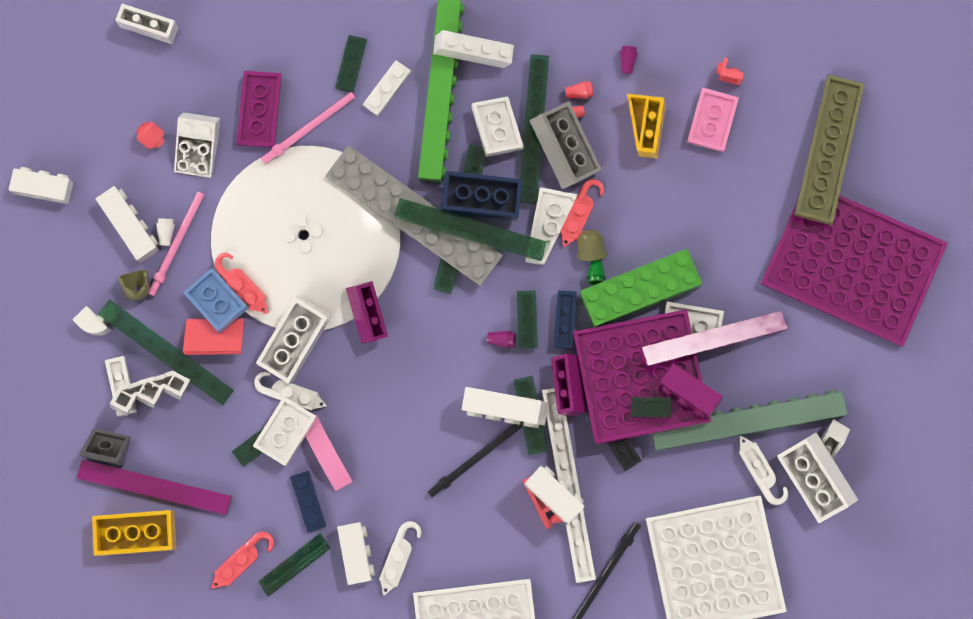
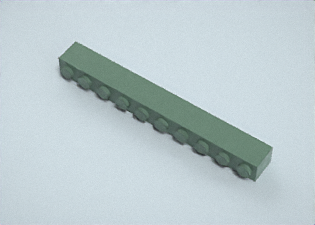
[651,390,848,452]

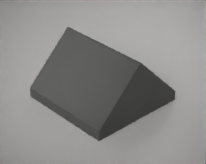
[80,429,130,466]

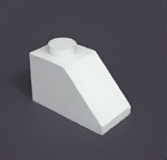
[820,419,850,458]

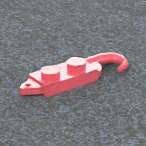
[560,179,604,248]
[215,252,269,314]
[211,531,274,589]

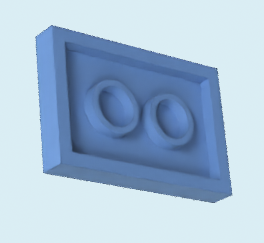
[183,268,249,333]

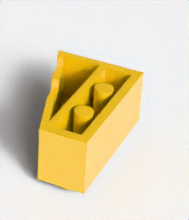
[627,94,666,159]

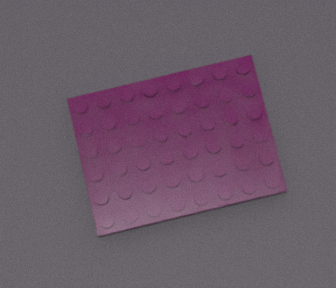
[760,195,948,347]

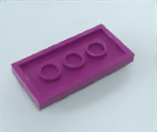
[236,71,282,148]

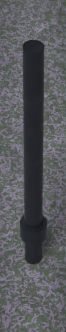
[427,422,524,497]
[572,522,641,619]

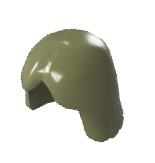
[577,229,608,261]
[117,269,150,301]

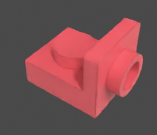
[716,57,744,85]

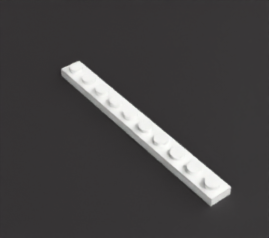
[542,388,596,583]

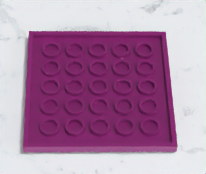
[573,309,711,445]

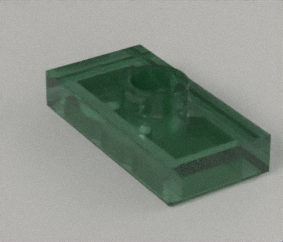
[631,397,671,418]

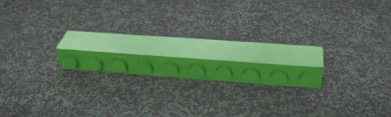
[418,0,465,184]

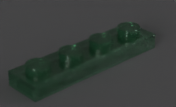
[514,376,548,456]
[258,533,331,597]

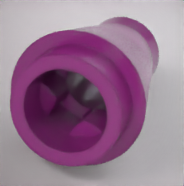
[620,46,638,74]
[487,330,516,349]

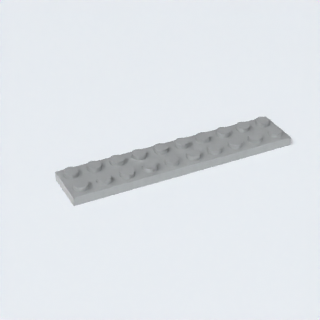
[326,145,503,287]

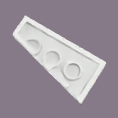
[525,187,577,266]

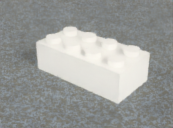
[256,296,332,383]
[461,387,549,428]
[777,433,858,523]

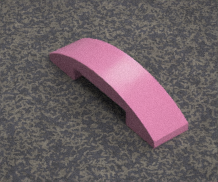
[306,415,353,491]

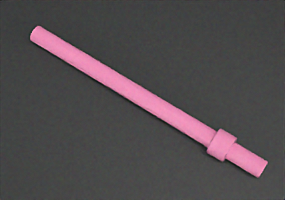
[261,92,355,164]
[149,192,204,297]

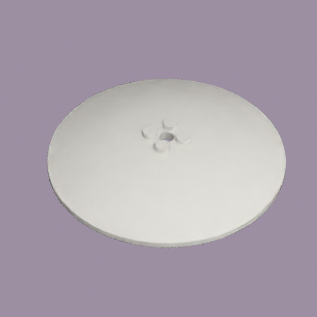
[211,146,401,331]

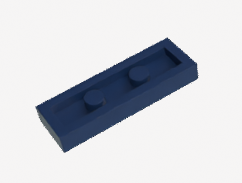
[554,290,577,350]
[290,471,326,532]

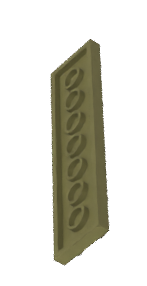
[794,74,864,225]

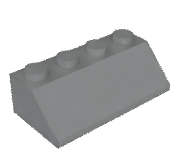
[529,102,602,189]

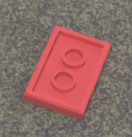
[183,318,245,355]

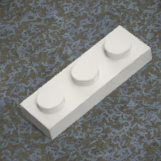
[363,60,411,117]
[105,356,137,417]

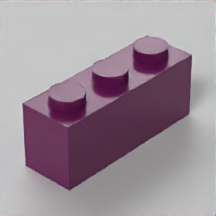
[346,281,388,344]
[551,354,587,417]
[660,363,723,419]

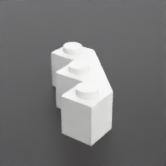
[110,371,190,416]

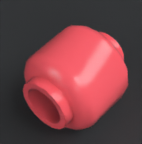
[136,121,165,149]

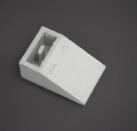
[174,112,220,178]

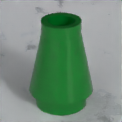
[586,259,606,285]

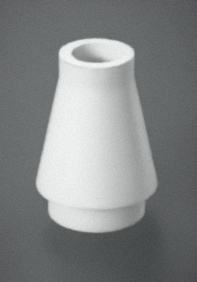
[156,218,175,246]

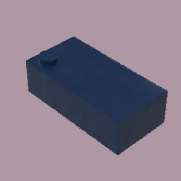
[441,171,522,221]

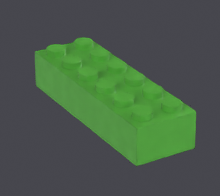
[580,249,702,328]

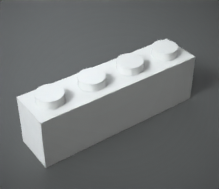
[433,30,514,68]
[96,186,159,263]

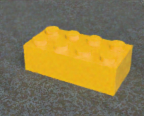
[92,510,177,556]

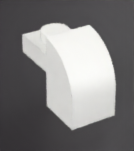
[72,303,120,336]

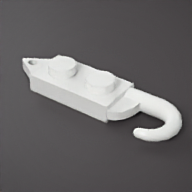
[254,371,327,411]
[738,436,788,505]
[379,521,422,595]

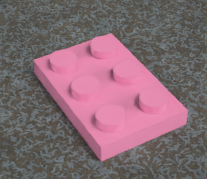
[687,88,739,152]

